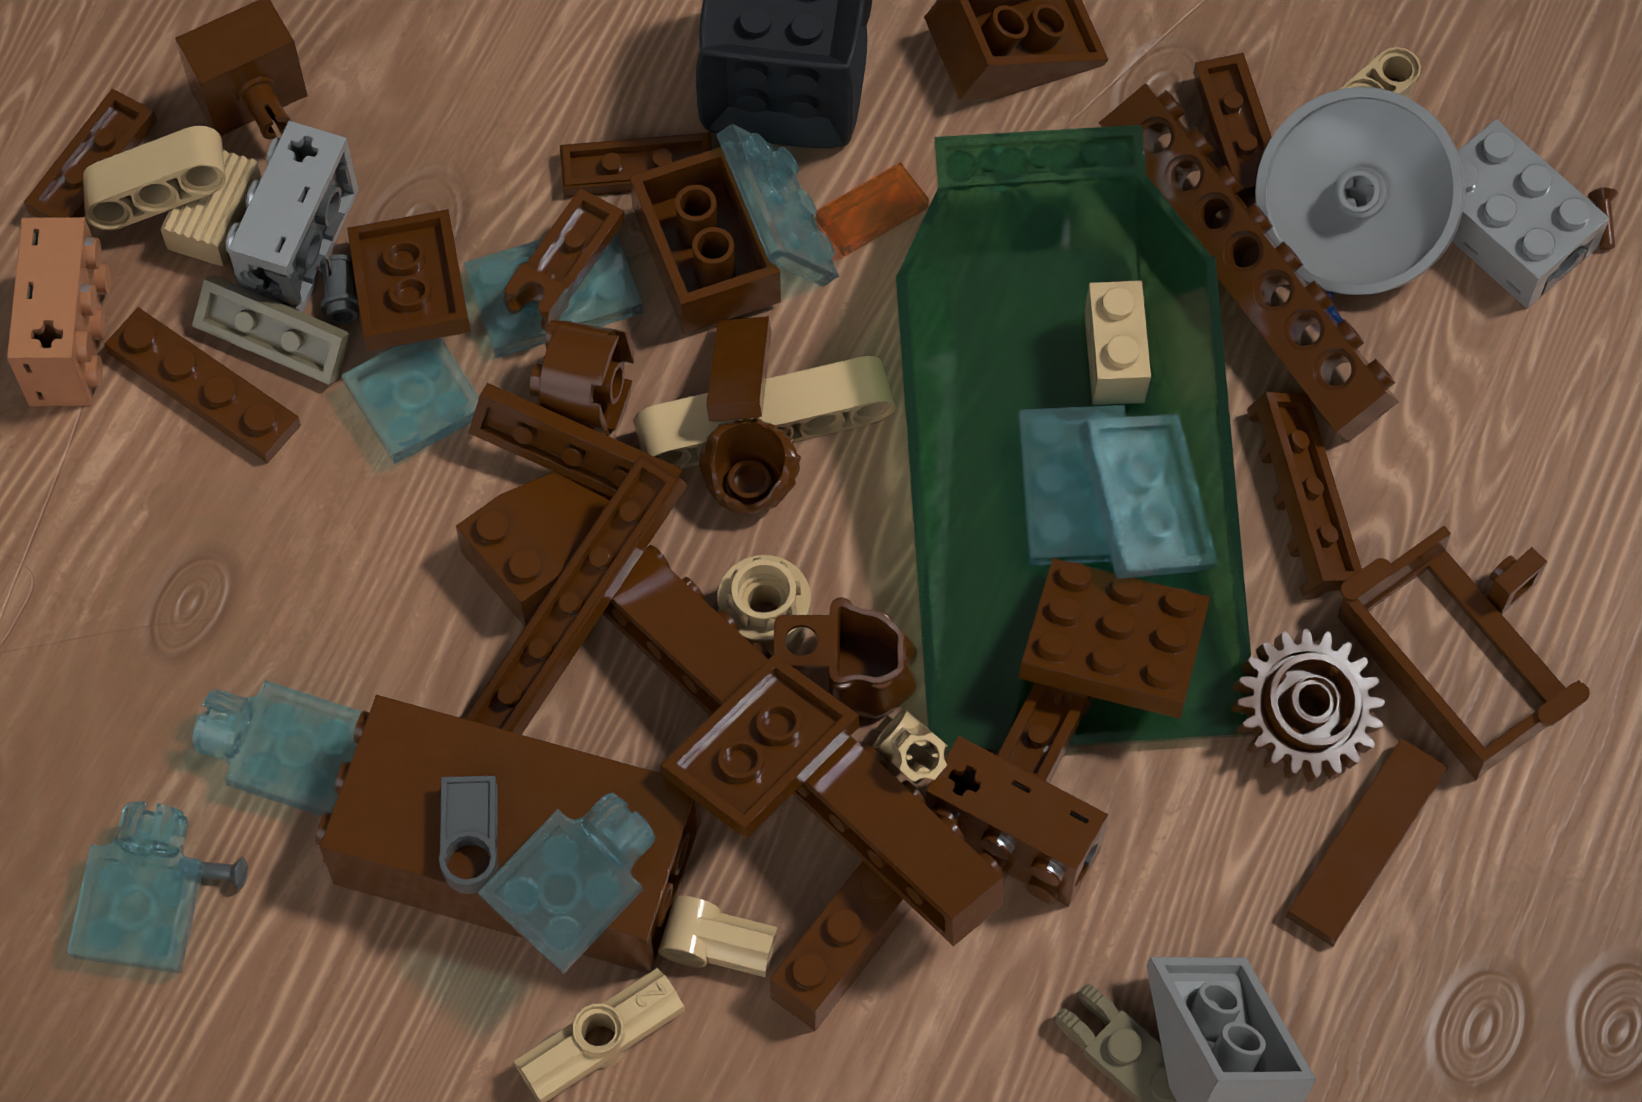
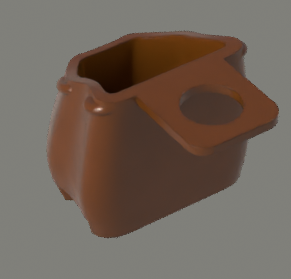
[774,597,917,719]

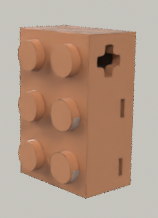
[7,217,111,406]

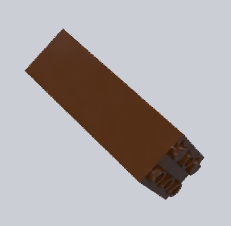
[316,694,701,973]

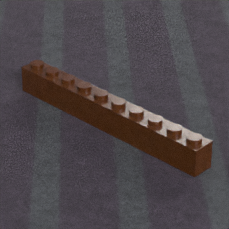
[603,545,1004,947]

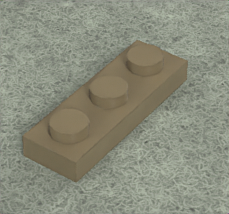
[192,275,351,385]

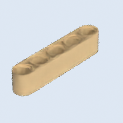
[633,356,896,469]

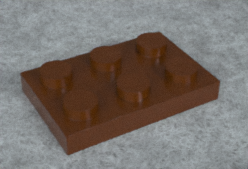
[347,209,471,351]
[660,654,860,840]

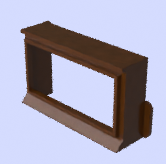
[1338,526,1590,781]

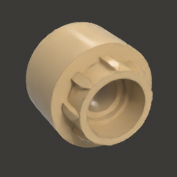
[717,555,811,656]

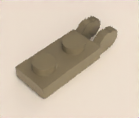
[1053,983,1177,1102]

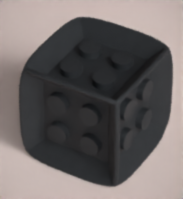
[696,0,872,148]

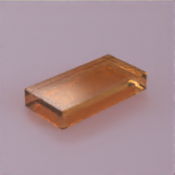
[816,162,929,256]

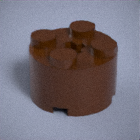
[529,320,635,435]

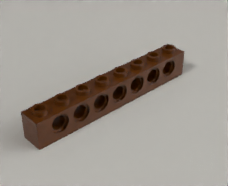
[1098,83,1399,442]

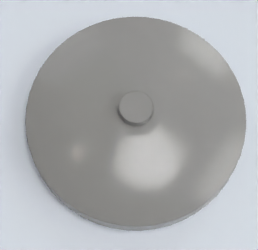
[1255,87,1466,296]

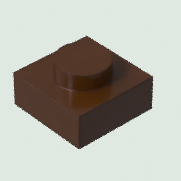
[1487,547,1548,614]

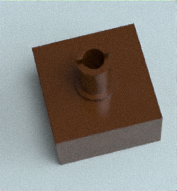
[175,0,308,139]

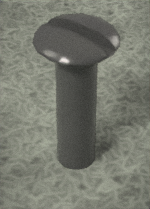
[179,857,248,890]

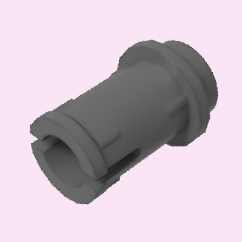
[320,254,359,324]

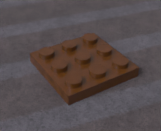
[1018,558,1210,719]

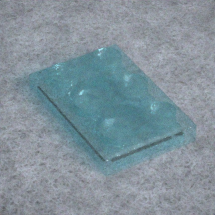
[716,124,839,287]
[464,234,643,358]
[1018,405,1138,565]
[1078,414,1218,579]

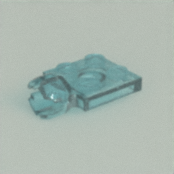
[192,680,362,816]
[478,793,655,974]
[67,801,204,973]

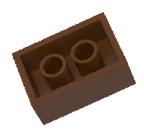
[629,145,781,334]

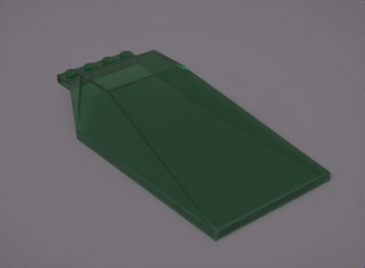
[895,125,1255,756]

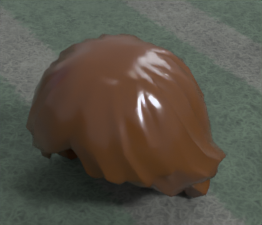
[699,418,801,516]

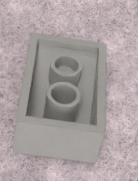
[1146,957,1316,1102]

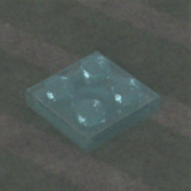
[342,338,479,464]

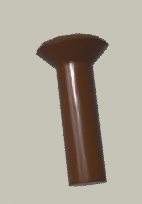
[1587,187,1618,250]

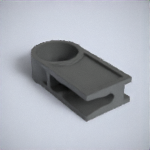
[439,776,499,894]

